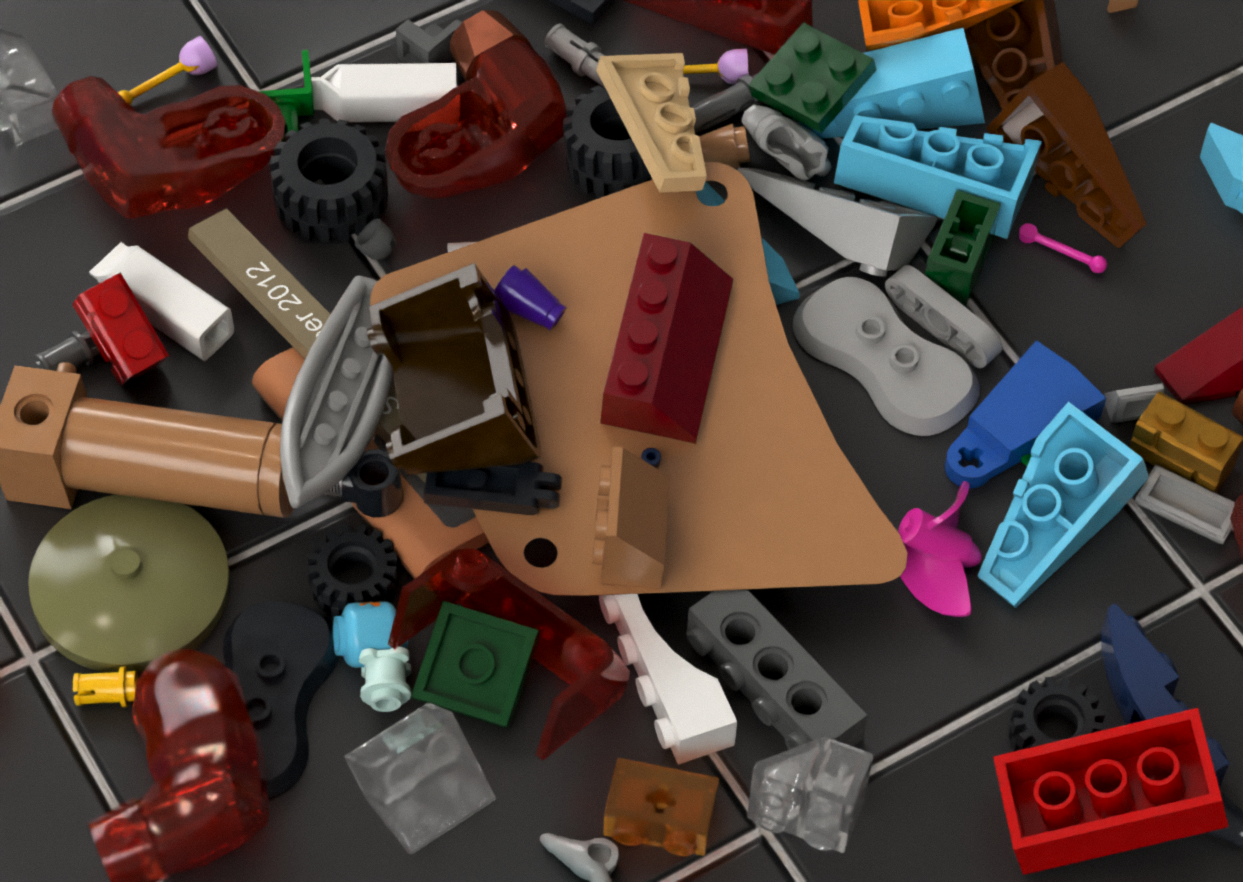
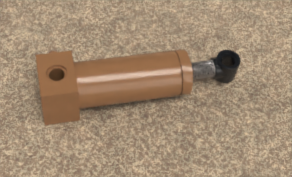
[0,362,403,518]

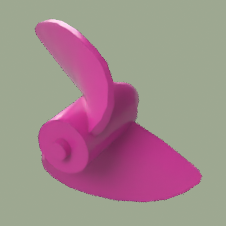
[898,481,982,617]

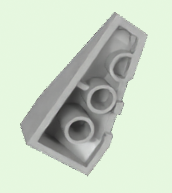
[738,168,937,277]

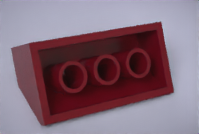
[600,233,733,444]

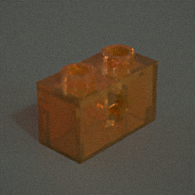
[603,757,719,856]

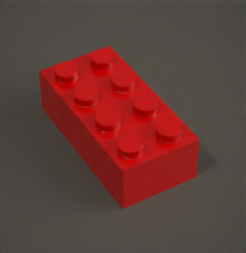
[993,708,1229,875]

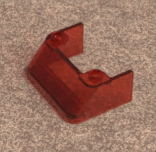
[388,548,630,761]

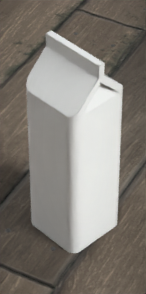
[311,63,457,122]
[89,242,234,361]

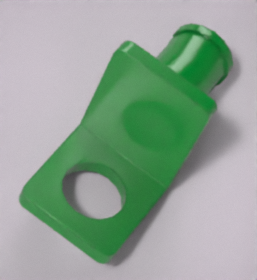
[250,49,314,150]

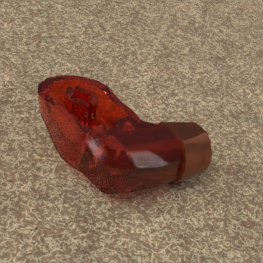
[385,10,566,199]

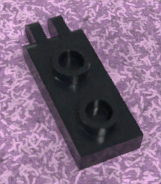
[424,462,562,515]

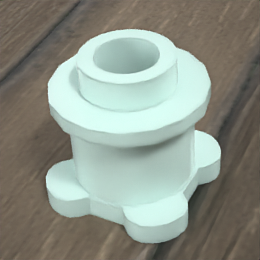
[359,647,411,712]

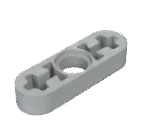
[885,265,1002,368]

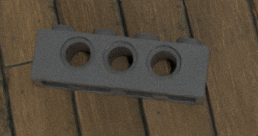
[686,589,868,773]

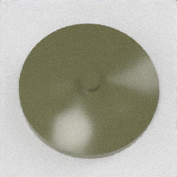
[28,494,230,673]

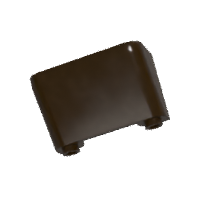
[367,263,542,474]

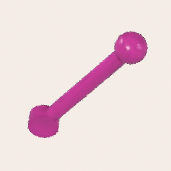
[1019,223,1108,273]

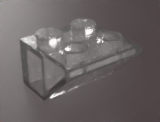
[0,29,66,146]
[344,702,496,855]
[747,736,874,853]

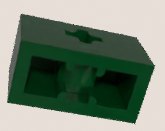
[925,190,1001,306]

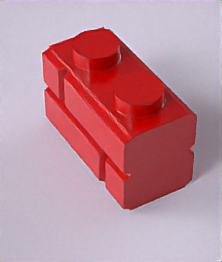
[72,272,169,386]

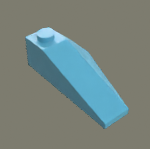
[977,401,1149,608]

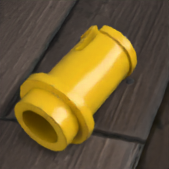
[73,666,139,707]

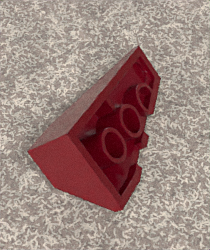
[1154,306,1243,404]

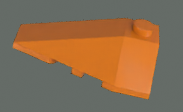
[858,0,1023,52]

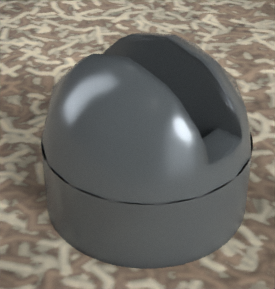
[355,219,396,260]

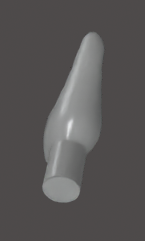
[540,833,620,882]

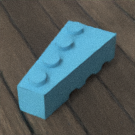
[798,28,985,139]
[834,115,1042,239]

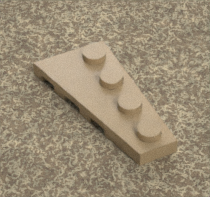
[596,53,707,193]

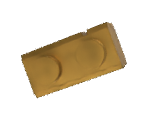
[1129,391,1243,493]

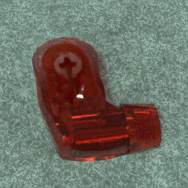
[88,648,270,882]

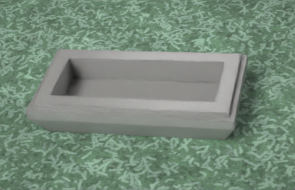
[1134,464,1243,544]

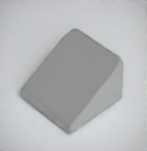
[1103,383,1164,423]

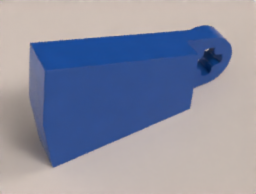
[944,340,1107,488]

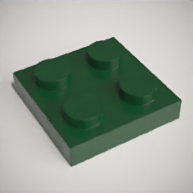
[748,22,877,134]
[411,601,541,729]

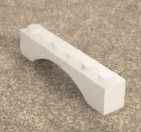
[599,594,737,765]

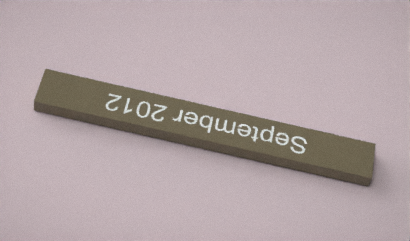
[188,208,427,483]

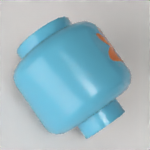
[333,601,409,668]

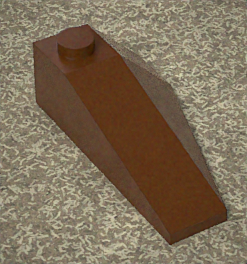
[964,0,1062,110]
[986,62,1147,249]

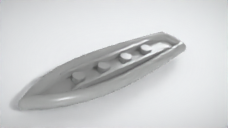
[280,276,394,509]

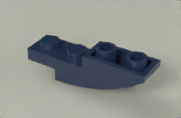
[1101,603,1229,787]

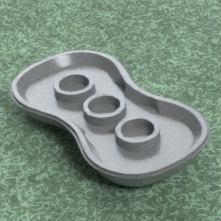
[792,277,980,436]

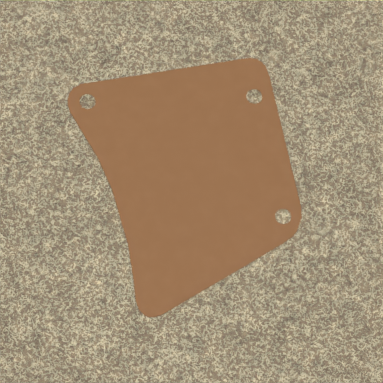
[370,162,908,596]

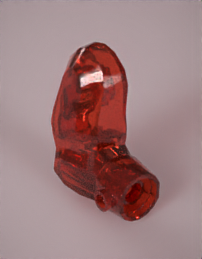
[51,76,285,219]

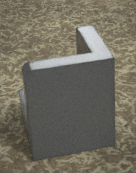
[396,19,462,64]

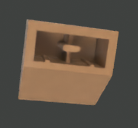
[592,447,670,589]

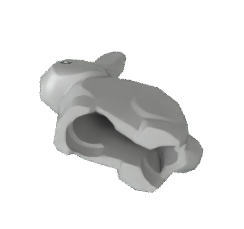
[741,104,832,181]

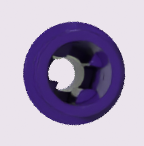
[494,265,567,331]

